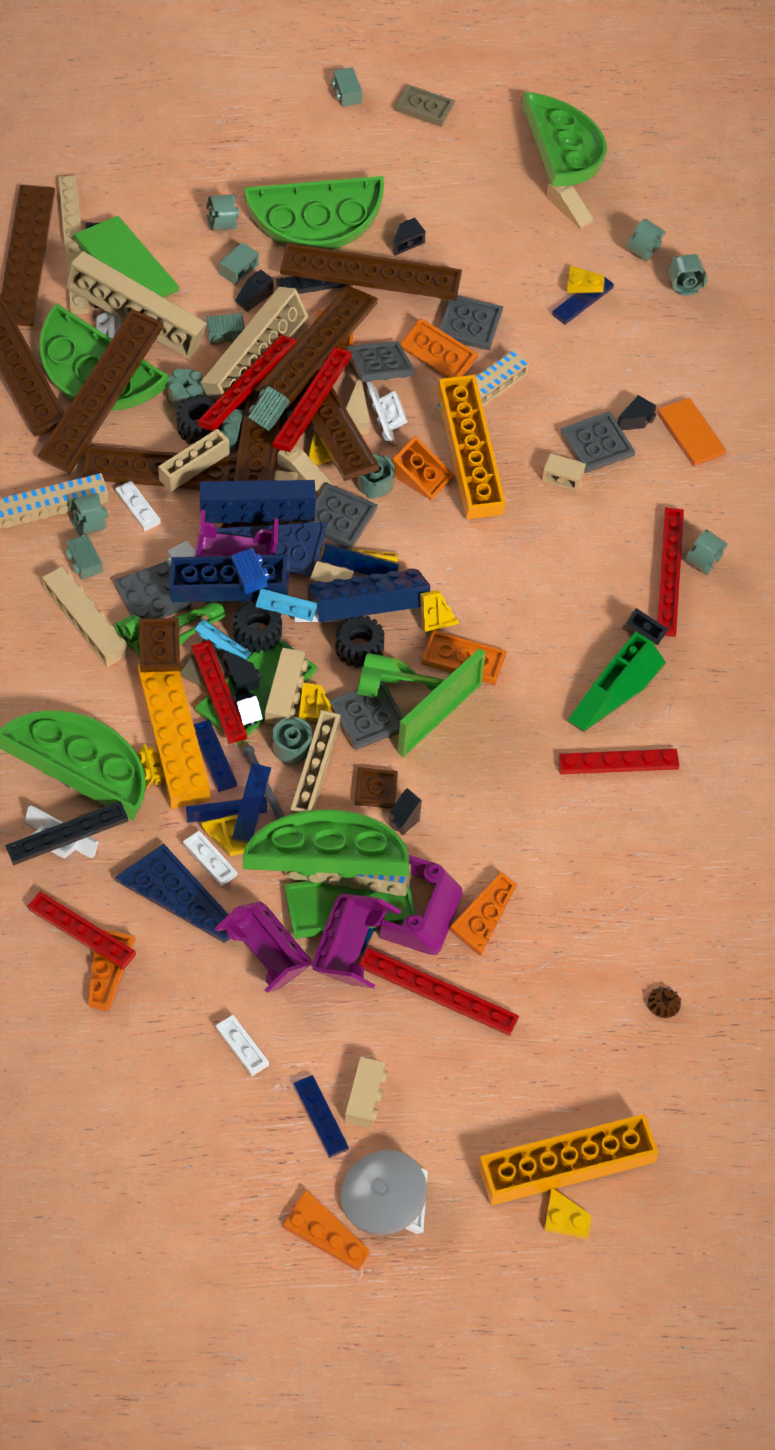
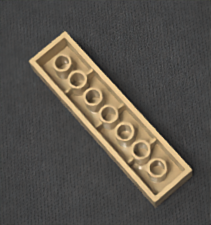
[66,251,207,359]
[201,287,309,401]

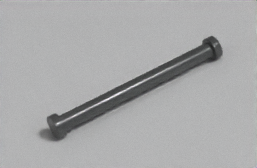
[242,746,285,820]

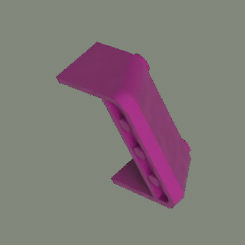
[194,510,279,557]
[380,855,463,955]
[312,894,401,989]
[214,902,312,993]

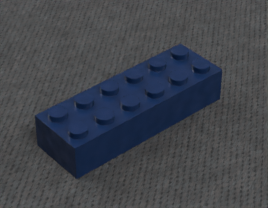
[200,480,316,523]
[169,555,290,602]
[308,568,430,622]

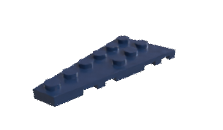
[217,522,328,577]
[115,844,231,943]

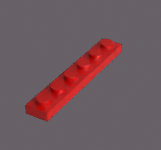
[191,641,247,745]
[558,749,680,775]
[27,891,136,970]

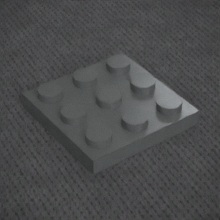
[440,296,503,351]
[346,341,414,382]
[560,411,635,473]
[302,483,378,548]
[114,561,190,619]
[329,681,404,750]

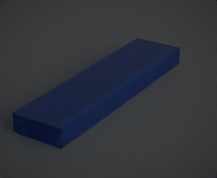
[552,274,614,325]
[321,543,399,576]
[193,719,237,792]
[232,763,272,843]
[186,796,267,823]
[293,1075,349,1158]

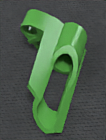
[115,602,226,658]
[357,653,445,698]

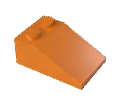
[391,435,454,500]

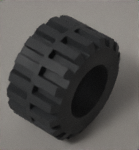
[177,395,222,444]
[233,600,282,653]
[335,616,385,668]

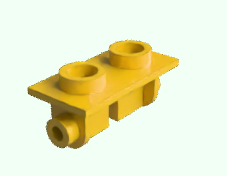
[137,744,164,788]

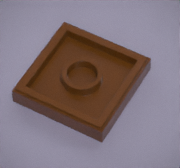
[355,767,398,808]

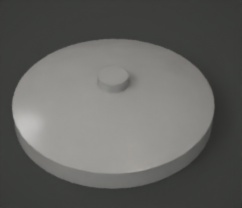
[341,1150,427,1235]

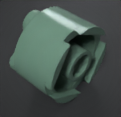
[206,194,239,231]
[626,219,666,261]
[668,254,708,296]
[167,368,205,410]
[357,454,395,499]
[69,492,108,535]
[685,529,728,575]
[272,717,313,765]

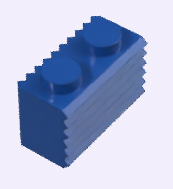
[231,548,270,594]

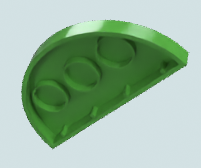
[521,92,607,186]
[244,176,384,250]
[40,303,170,411]
[0,710,146,821]
[243,810,409,878]

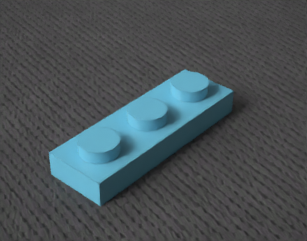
[256,589,317,621]
[195,619,251,660]

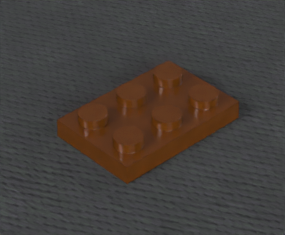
[139,618,180,672]

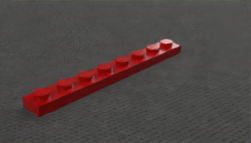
[198,335,296,431]
[273,347,352,452]
[657,507,684,637]
[359,948,519,1036]

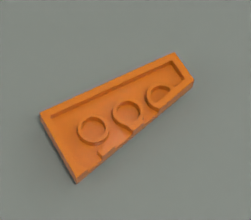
[449,871,517,956]
[88,929,136,1012]
[283,1190,370,1272]

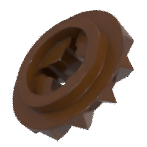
[648,986,681,1018]

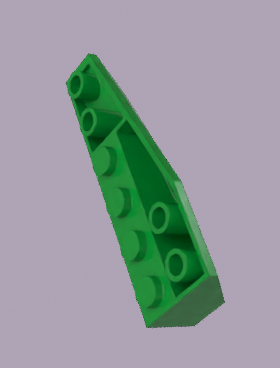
[568,632,666,732]

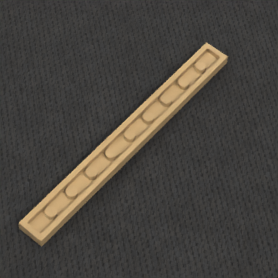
[59,175,89,315]

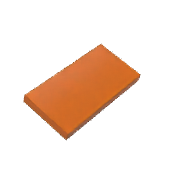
[400,318,479,378]
[657,397,726,466]
[421,630,507,685]

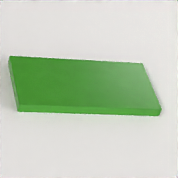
[74,216,179,298]
[195,639,318,745]
[398,648,485,757]
[284,881,416,939]

